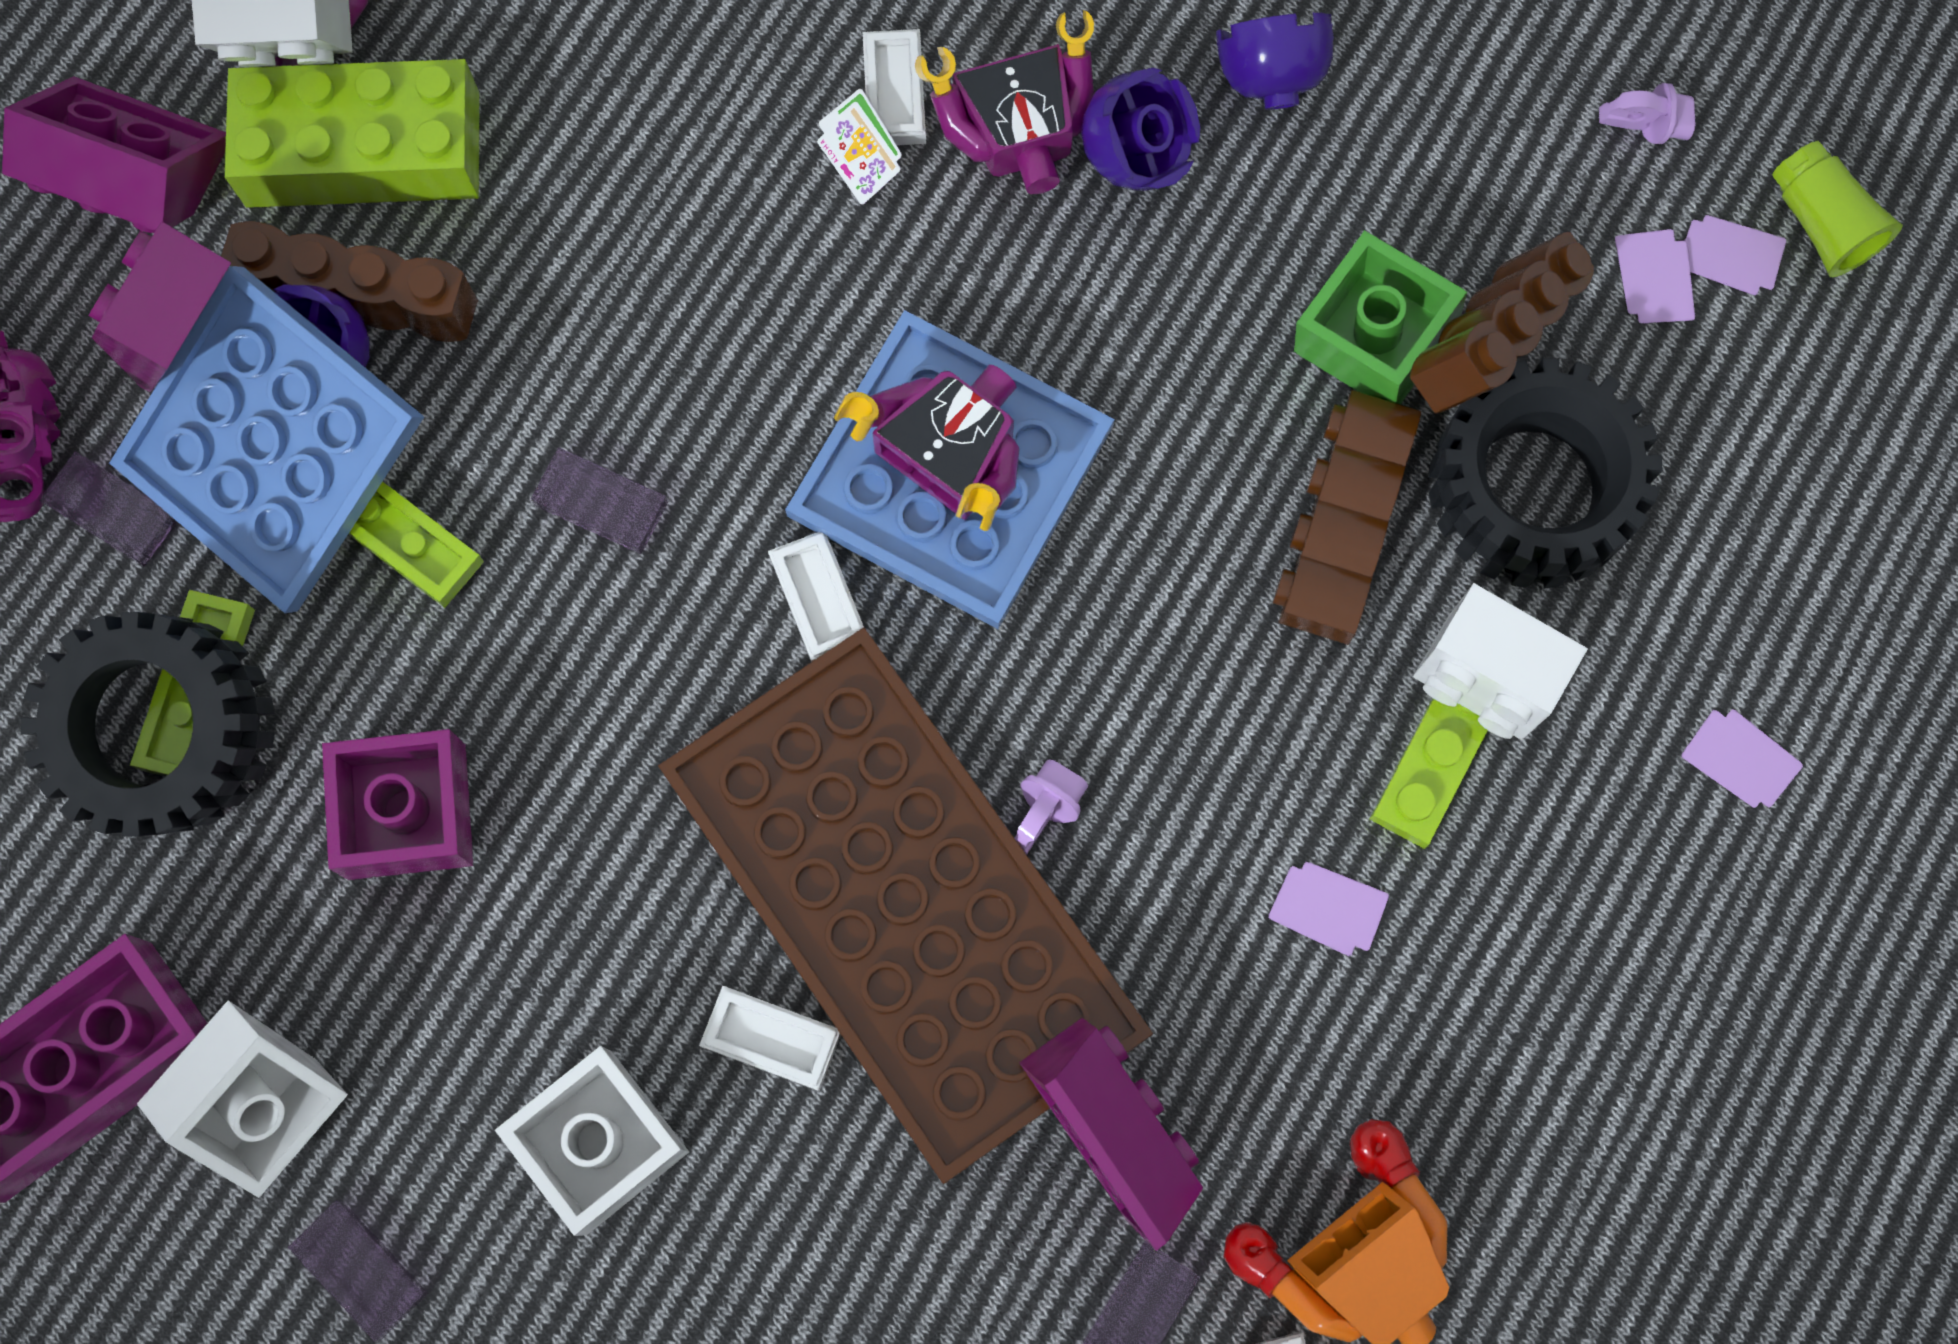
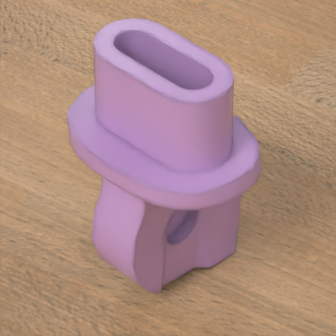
[1599,83,1695,144]
[1015,760,1088,855]

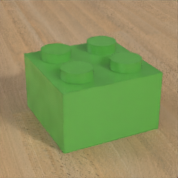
[1294,230,1467,404]

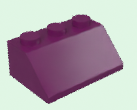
[2,76,226,233]
[1019,1018,1203,1251]

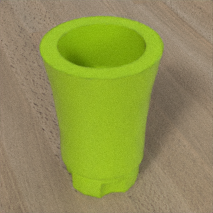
[1772,141,1903,277]

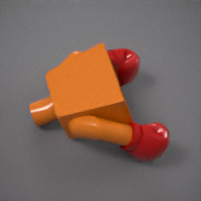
[1223,1119,1449,1344]

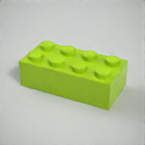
[225,59,479,208]

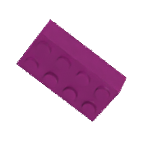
[0,934,208,1203]

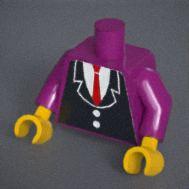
[915,10,1094,194]
[834,364,1020,531]

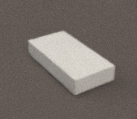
[863,29,926,145]
[768,532,864,662]
[699,986,841,1091]

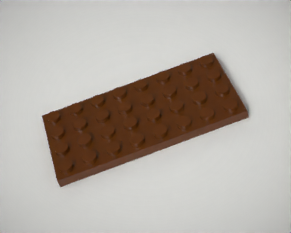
[658,627,1153,1185]

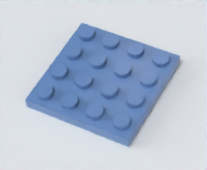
[109,266,424,613]
[785,310,1115,629]

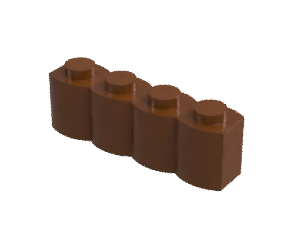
[221,221,478,342]
[1410,232,1594,413]
[1272,390,1422,645]

